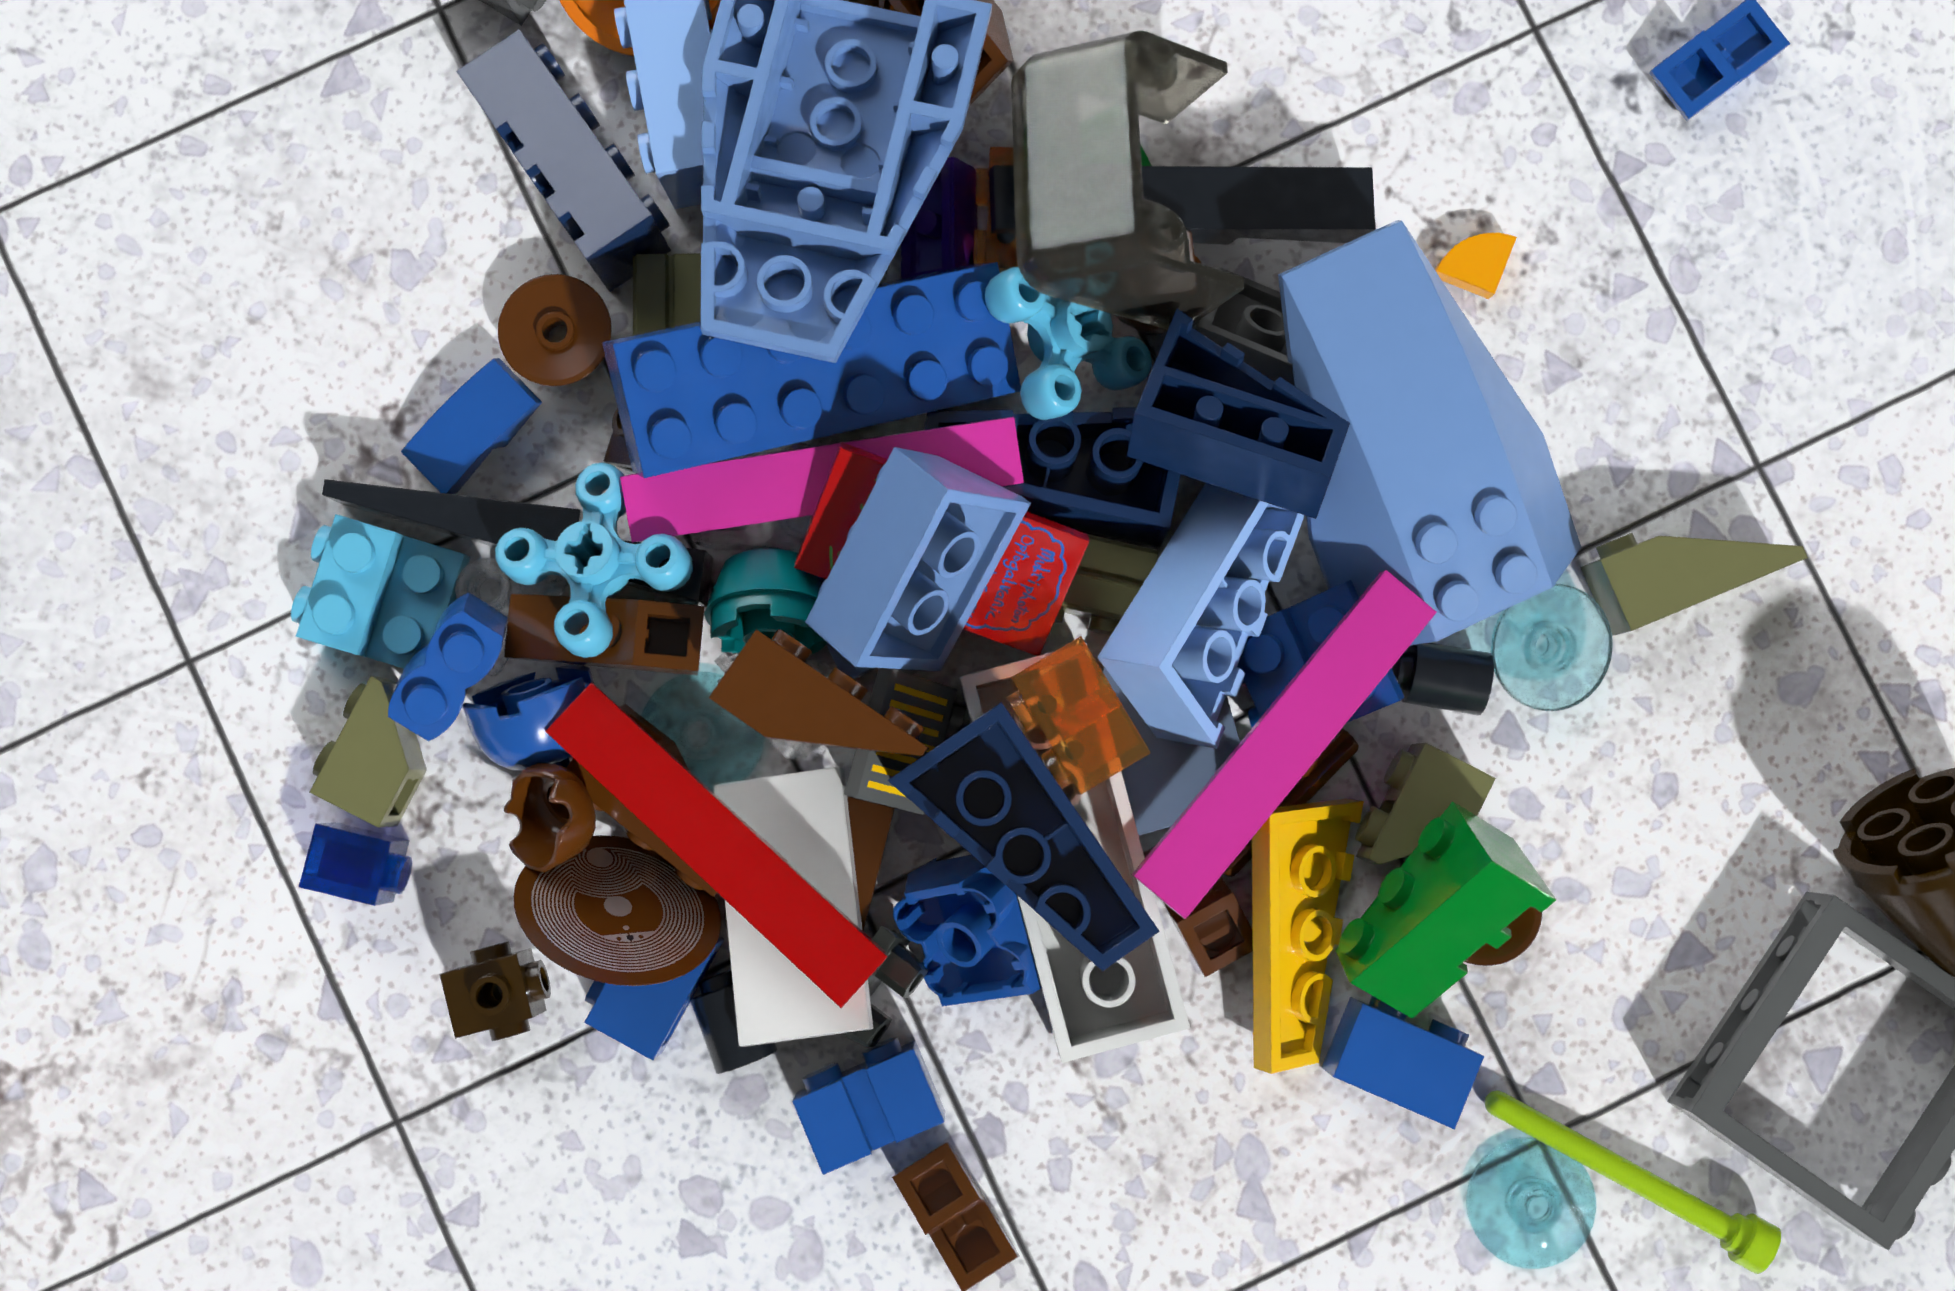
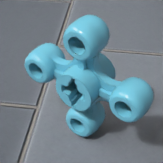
[985,241,1152,420]
[495,463,693,658]

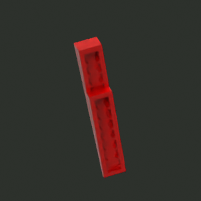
[545,682,887,1008]

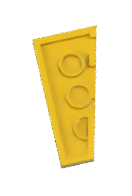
[1252,798,1364,1074]

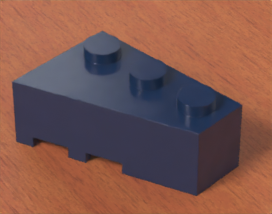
[1127,309,1350,519]

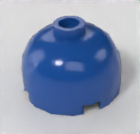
[462,665,594,771]

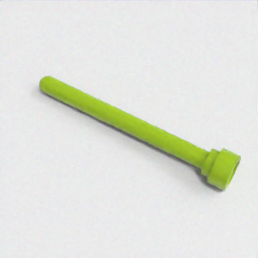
[1485,1090,1781,1274]

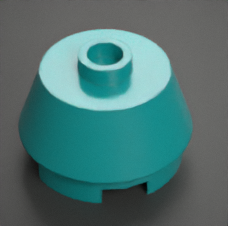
[704,548,827,657]

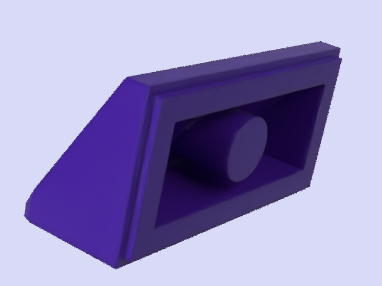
[901,156,978,279]

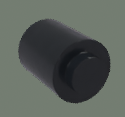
[1392,643,1494,716]
[690,970,778,1074]

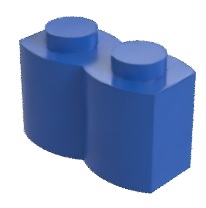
[388,592,508,741]

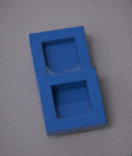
[1649,0,1790,121]
[401,358,542,494]

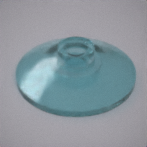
[1491,584,1613,711]
[641,672,765,793]
[1466,1137,1596,1269]

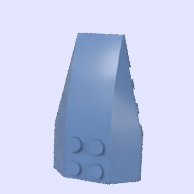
[701,0,992,363]
[1278,220,1581,645]

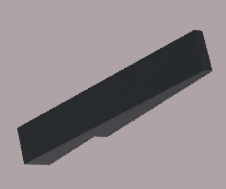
[989,165,1376,245]
[322,479,713,607]

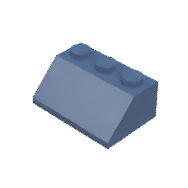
[805,447,1031,671]

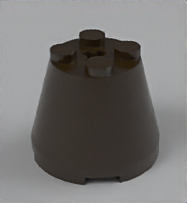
[1832,768,1955,977]

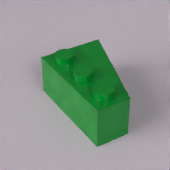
[1335,801,1556,1018]

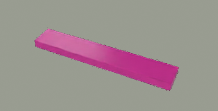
[620,416,1024,542]
[1131,570,1437,919]

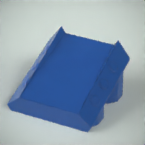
[893,855,1041,1007]

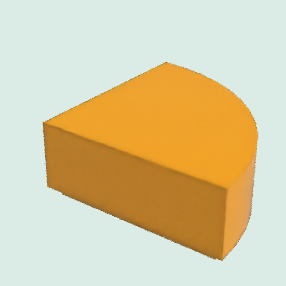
[1435,233,1517,299]

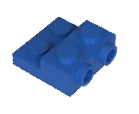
[1237,580,1405,728]

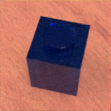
[299,822,412,906]

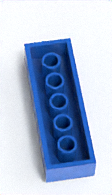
[602,262,1021,478]

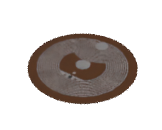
[513,835,721,986]

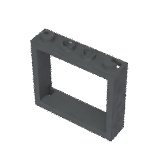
[1667,892,1955,1251]

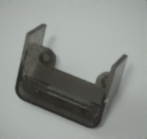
[1011,31,1244,330]

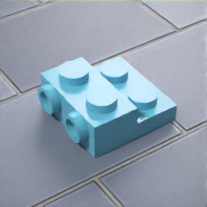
[291,514,471,669]

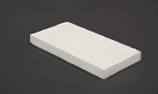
[714,766,873,1047]

